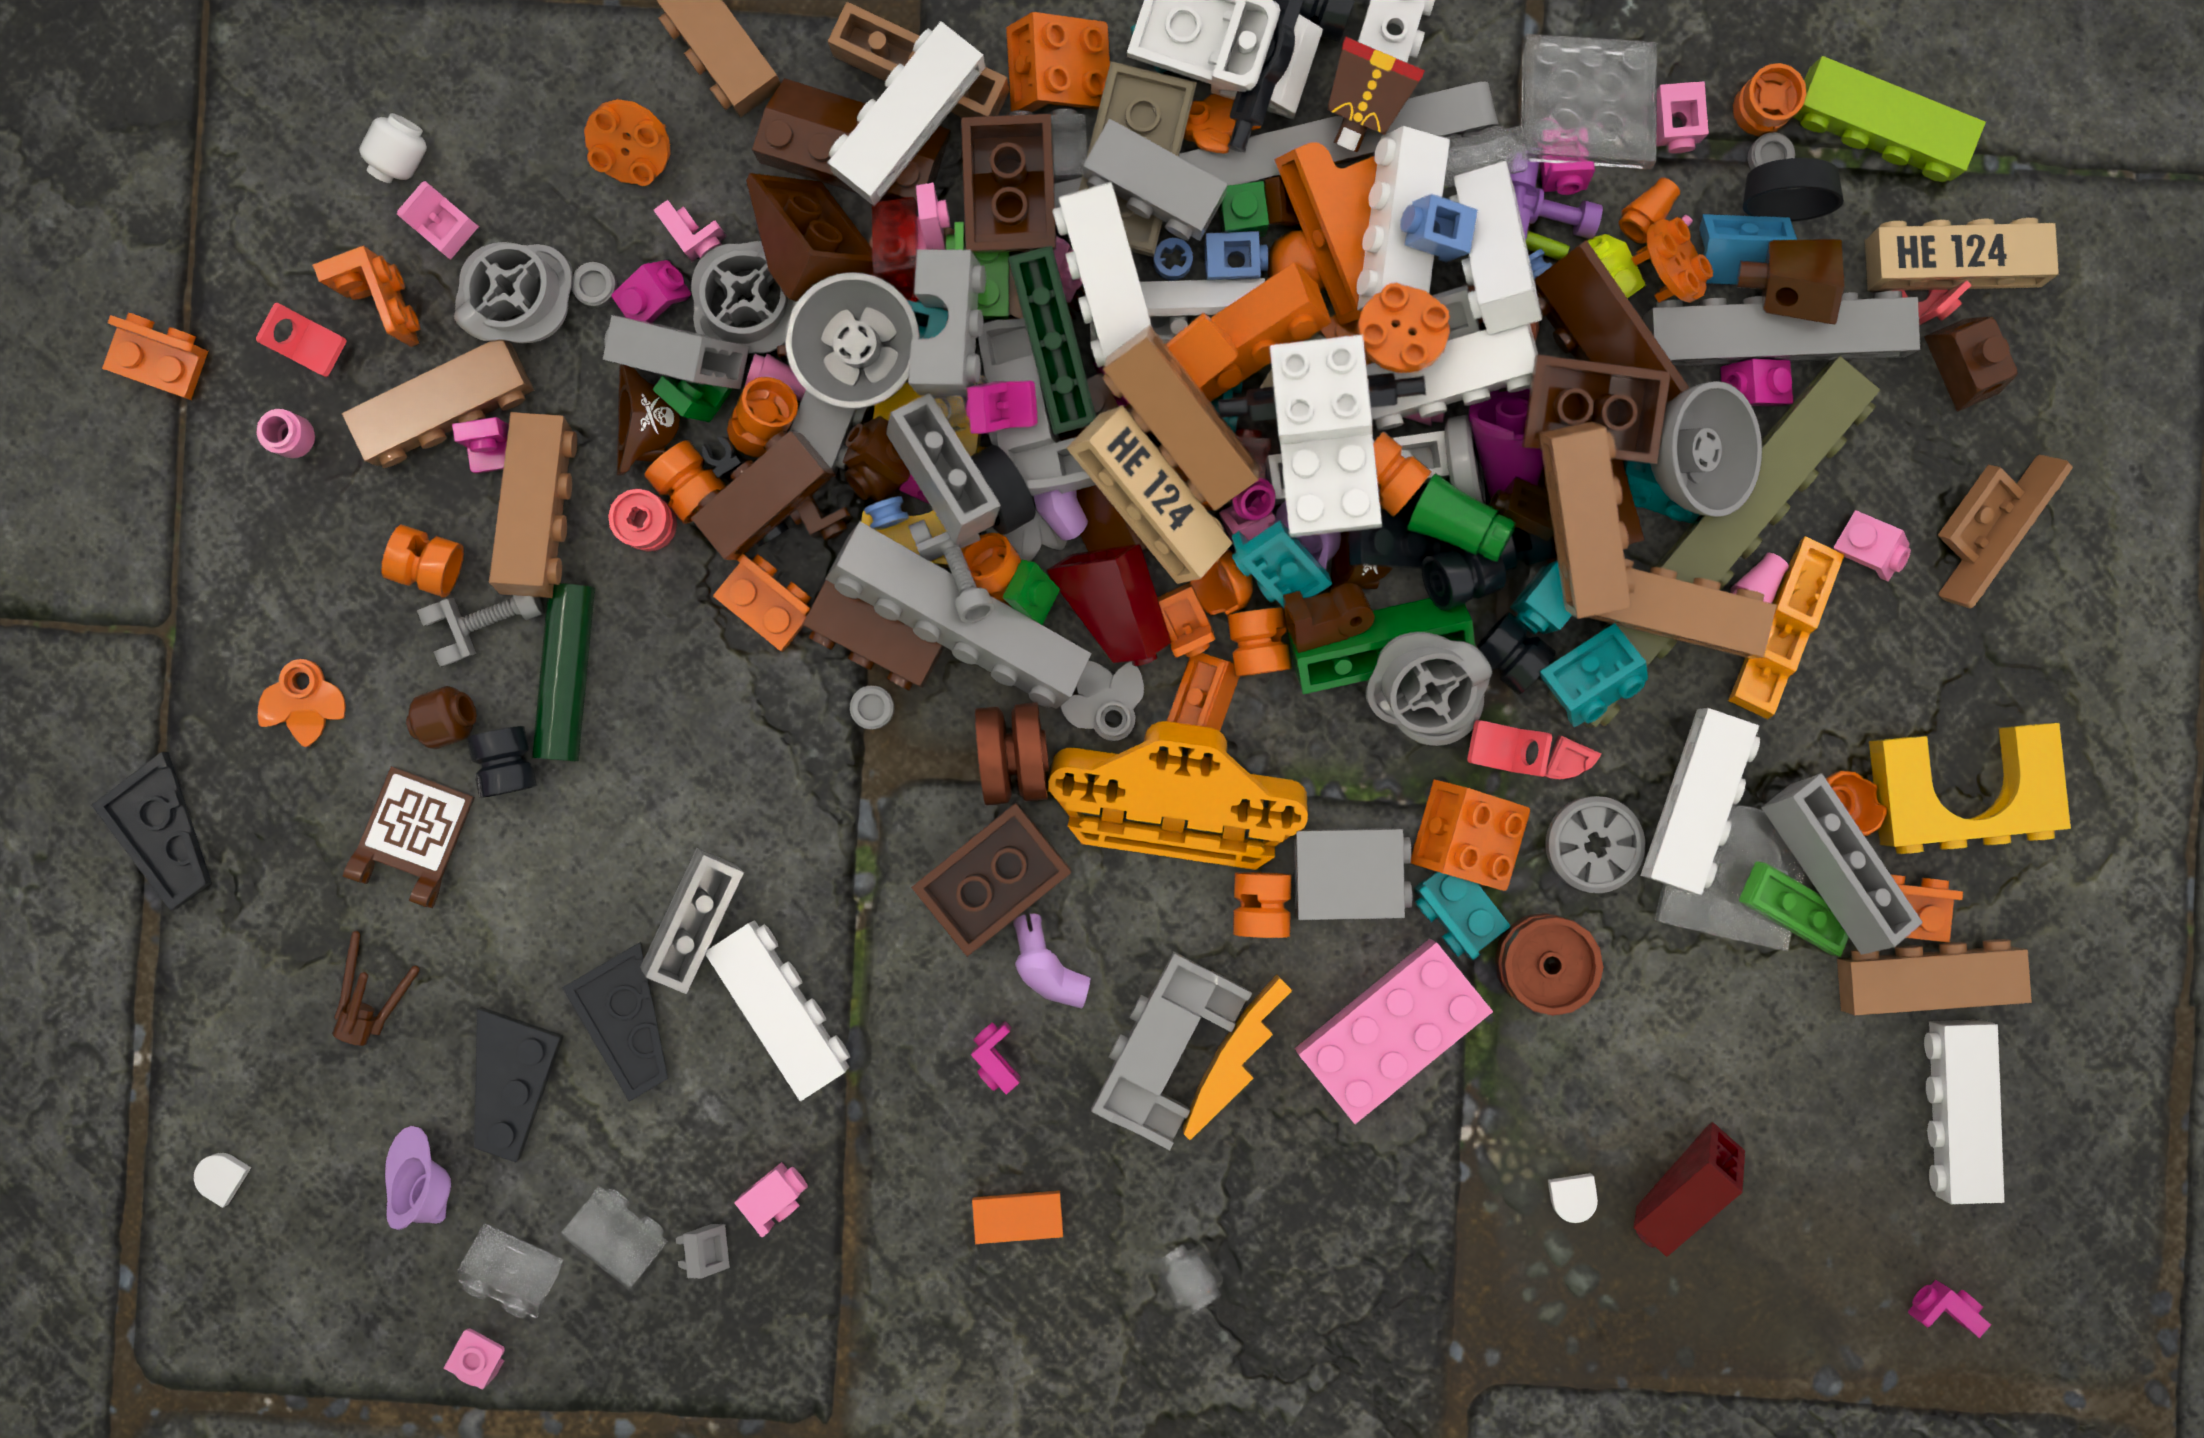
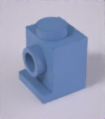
[1400,194,1478,262]
[1204,231,1268,280]

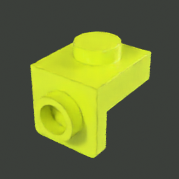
[1588,234,1646,299]

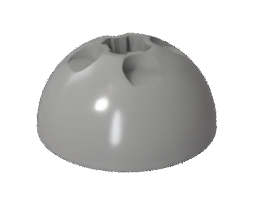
[785,273,920,409]
[1650,381,1762,517]

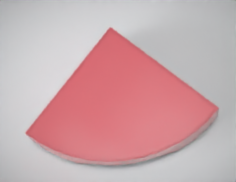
[1544,736,1601,779]

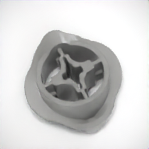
[691,241,797,354]
[454,242,573,343]
[1365,632,1492,734]

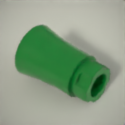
[1408,473,1516,562]

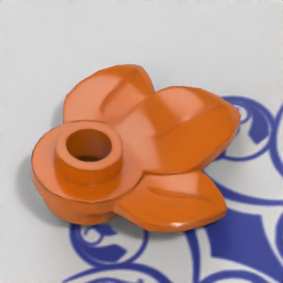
[1184,94,1261,153]
[258,659,346,747]

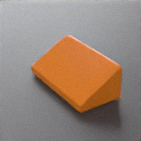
[1165,313,1238,389]
[1167,653,1240,731]

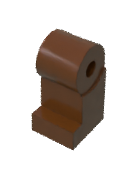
[1283,583,1375,653]

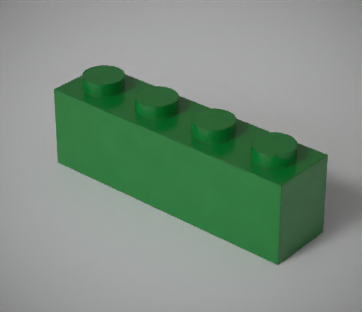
[1287,598,1475,694]

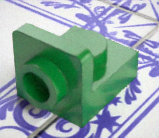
[653,376,732,423]

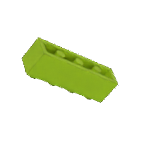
[1793,56,1986,182]

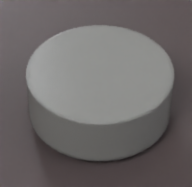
[1747,132,1795,170]
[571,262,618,308]
[850,685,895,729]

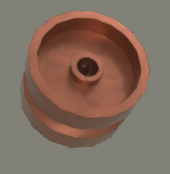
[975,702,1049,806]
[1495,913,1603,1016]

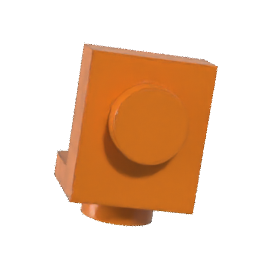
[1157,582,1215,658]

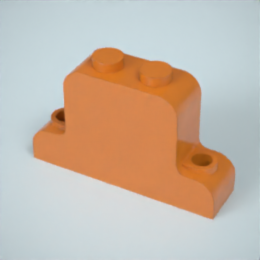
[1274,142,1377,325]

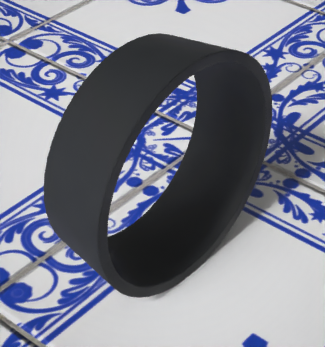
[1743,158,1844,221]

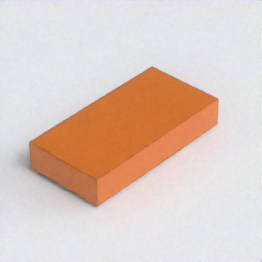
[972,1191,1063,1244]

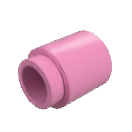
[257,409,315,458]

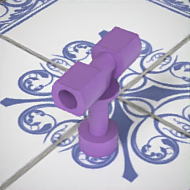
[1507,154,1603,240]

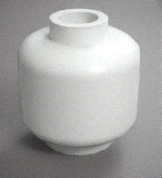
[359,113,427,183]

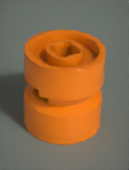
[1733,63,1807,137]
[727,377,798,458]
[1373,431,1432,517]
[644,440,727,524]
[382,525,464,598]
[962,533,1021,608]
[1227,608,1292,677]
[1233,872,1292,938]

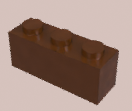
[691,430,836,560]
[802,580,945,691]

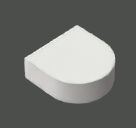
[194,1153,251,1208]
[1548,1173,1598,1223]

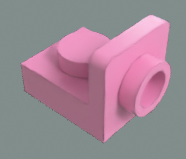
[654,200,726,262]

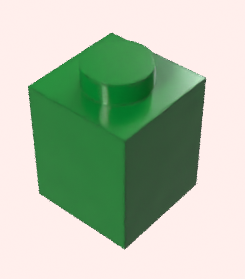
[1218,181,1269,237]

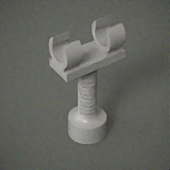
[909,519,995,623]
[417,595,544,667]

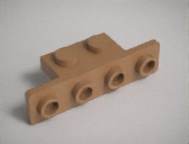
[1938,455,2073,608]

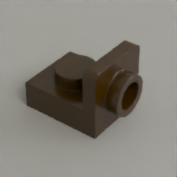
[1488,477,1554,541]

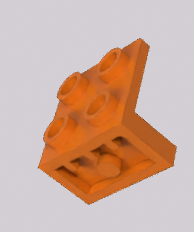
[1006,12,1110,115]
[313,246,420,347]
[1411,779,1530,891]

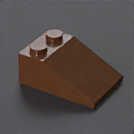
[961,114,1056,253]
[746,173,883,302]
[1522,355,1671,464]

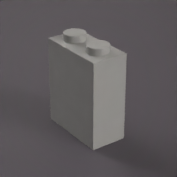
[603,315,749,389]
[1293,828,1412,920]

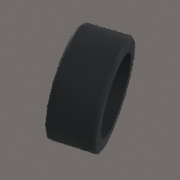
[971,445,1036,535]

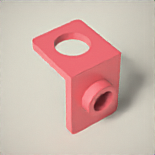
[1893,280,1971,325]
[256,303,347,377]
[1467,720,1552,777]

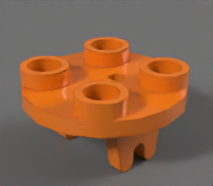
[584,99,671,186]
[1631,217,1713,303]
[1357,283,1450,373]

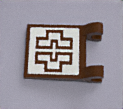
[343,766,475,908]

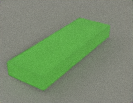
[1738,861,1849,957]

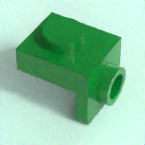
[1002,560,1060,625]

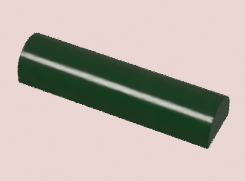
[1008,245,1096,434]
[532,583,595,761]

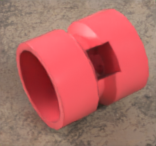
[608,489,677,552]

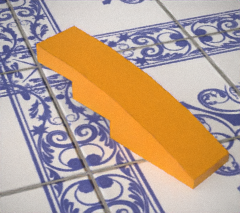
[1728,536,1844,720]
[1182,974,1292,1140]

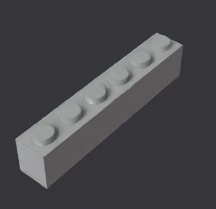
[1643,291,1920,367]
[826,521,1092,709]

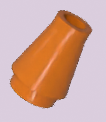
[1619,178,1680,244]

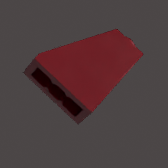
[1047,544,1172,666]
[1634,1122,1745,1257]

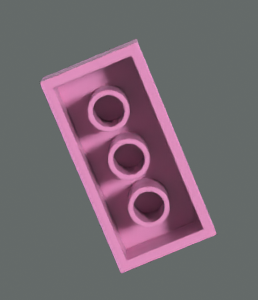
[1294,938,1493,1124]

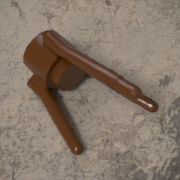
[332,931,420,1046]

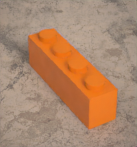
[1200,262,1332,402]

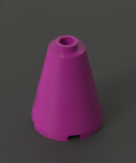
[1468,388,1544,500]

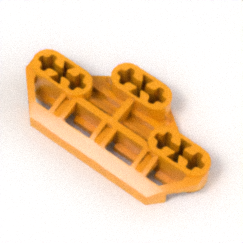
[1048,721,1308,870]

